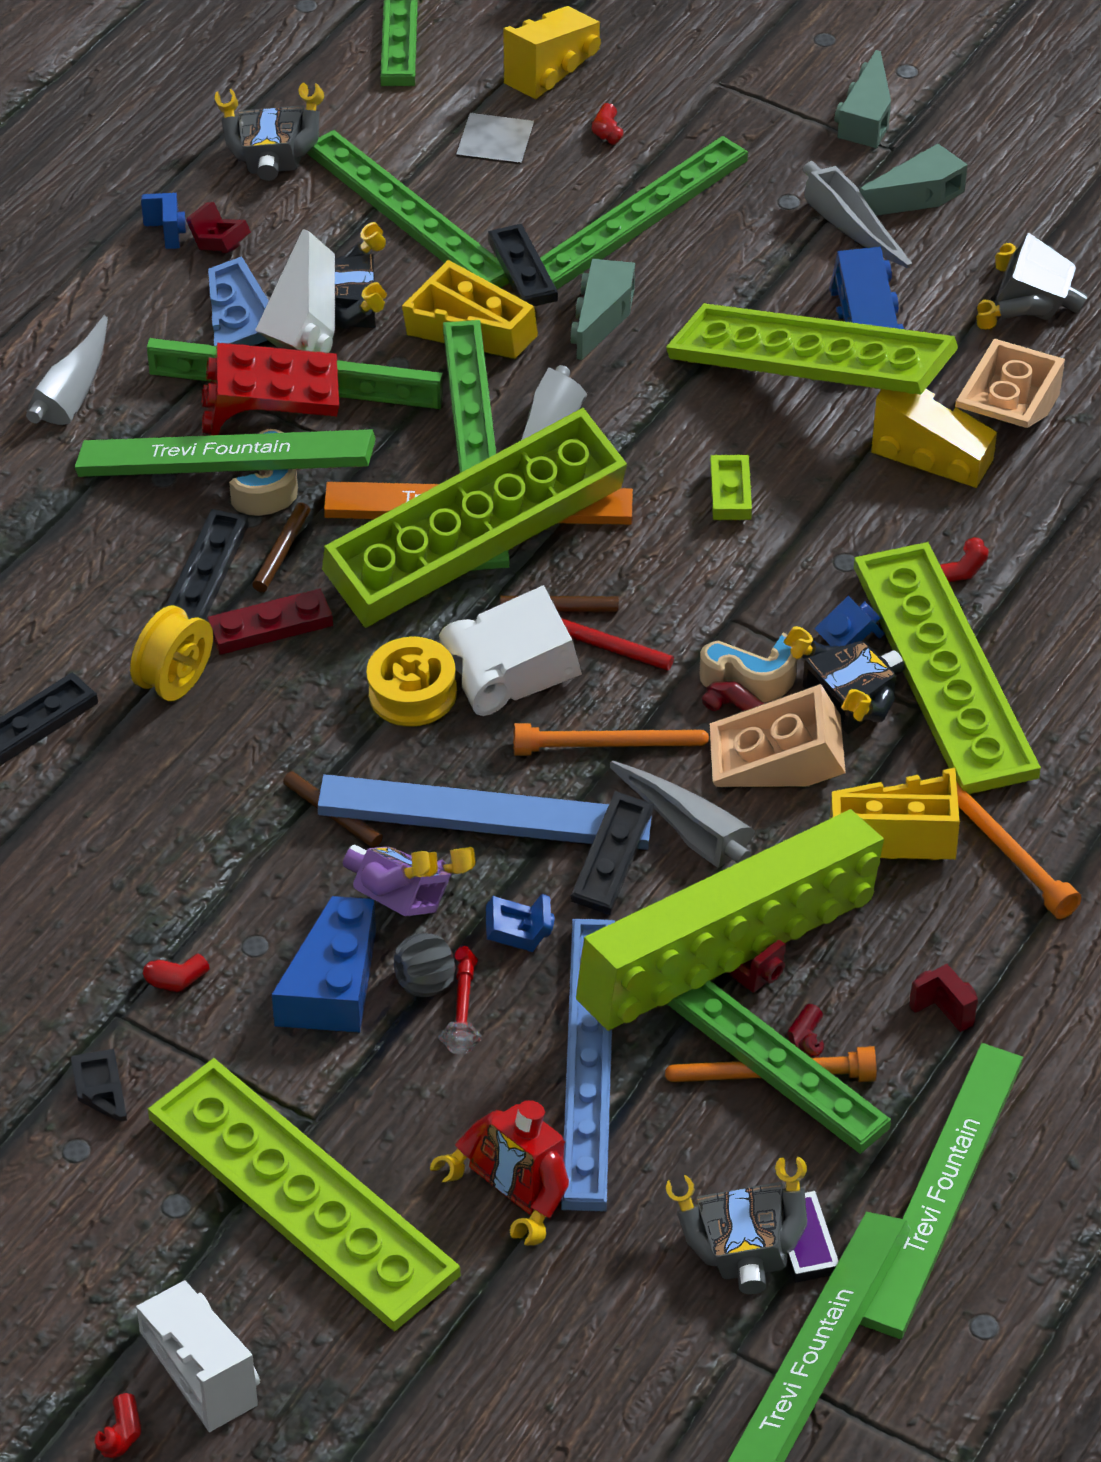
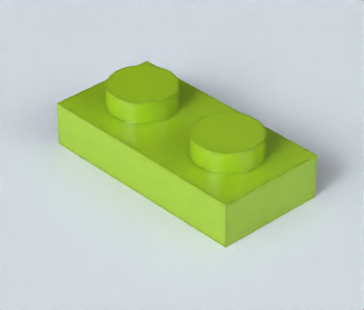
[710,455,752,520]

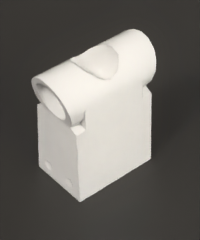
[439,585,582,716]

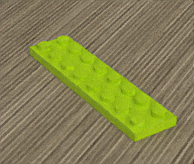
[666,303,958,395]
[854,542,1041,794]
[148,1058,461,1332]

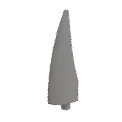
[803,161,912,268]
[26,315,108,425]
[521,365,587,440]
[610,761,755,868]

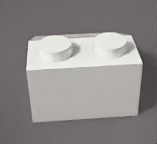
[255,229,335,353]

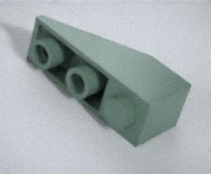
[834,50,891,148]
[860,144,968,216]
[570,259,635,360]

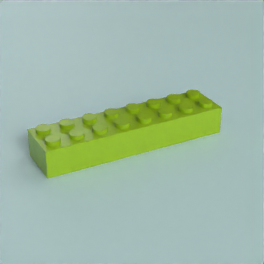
[322,408,627,628]
[576,809,884,1031]

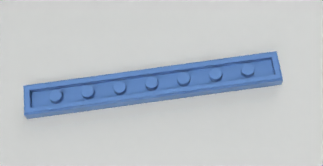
[318,774,652,850]
[561,919,615,1211]

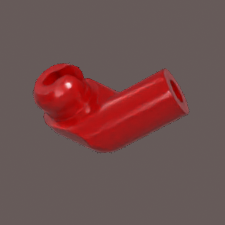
[591,103,624,145]
[940,537,989,582]
[94,1393,141,1458]

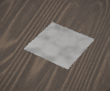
[456,113,534,163]

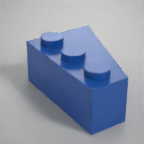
[829,247,904,329]
[272,896,376,1033]

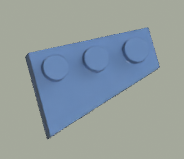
[208,256,269,346]

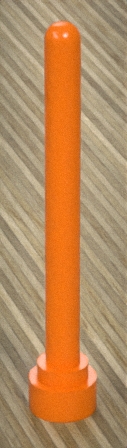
[513,723,709,756]
[956,781,1082,919]
[665,1046,877,1082]

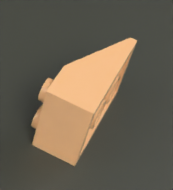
[955,339,1065,428]
[710,684,846,787]

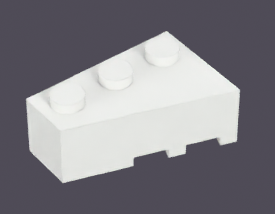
[136,1280,260,1432]

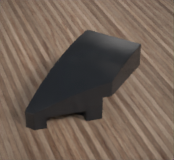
[71,1048,127,1122]

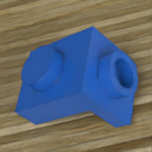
[141,193,186,249]
[814,596,885,646]
[486,894,555,952]

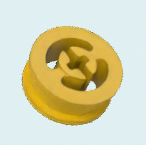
[130,605,213,701]
[366,637,457,726]

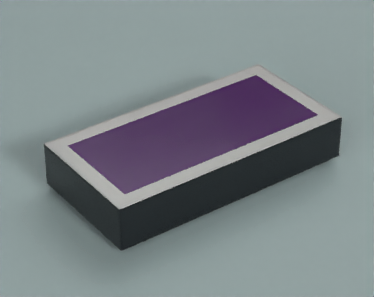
[787,1191,839,1283]

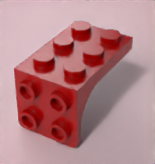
[201,343,339,436]

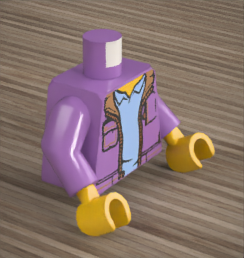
[343,845,476,916]

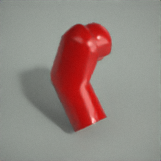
[143,953,210,992]

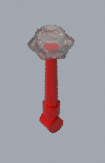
[438,946,482,1054]

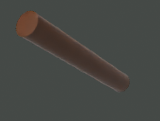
[252,502,310,592]
[500,596,619,612]
[283,771,383,848]

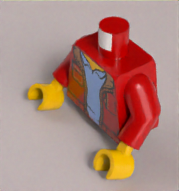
[430,1101,569,1245]

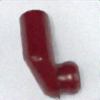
[702,682,764,712]
[787,1004,824,1058]

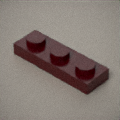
[207,588,333,655]

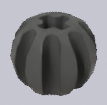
[394,933,455,997]

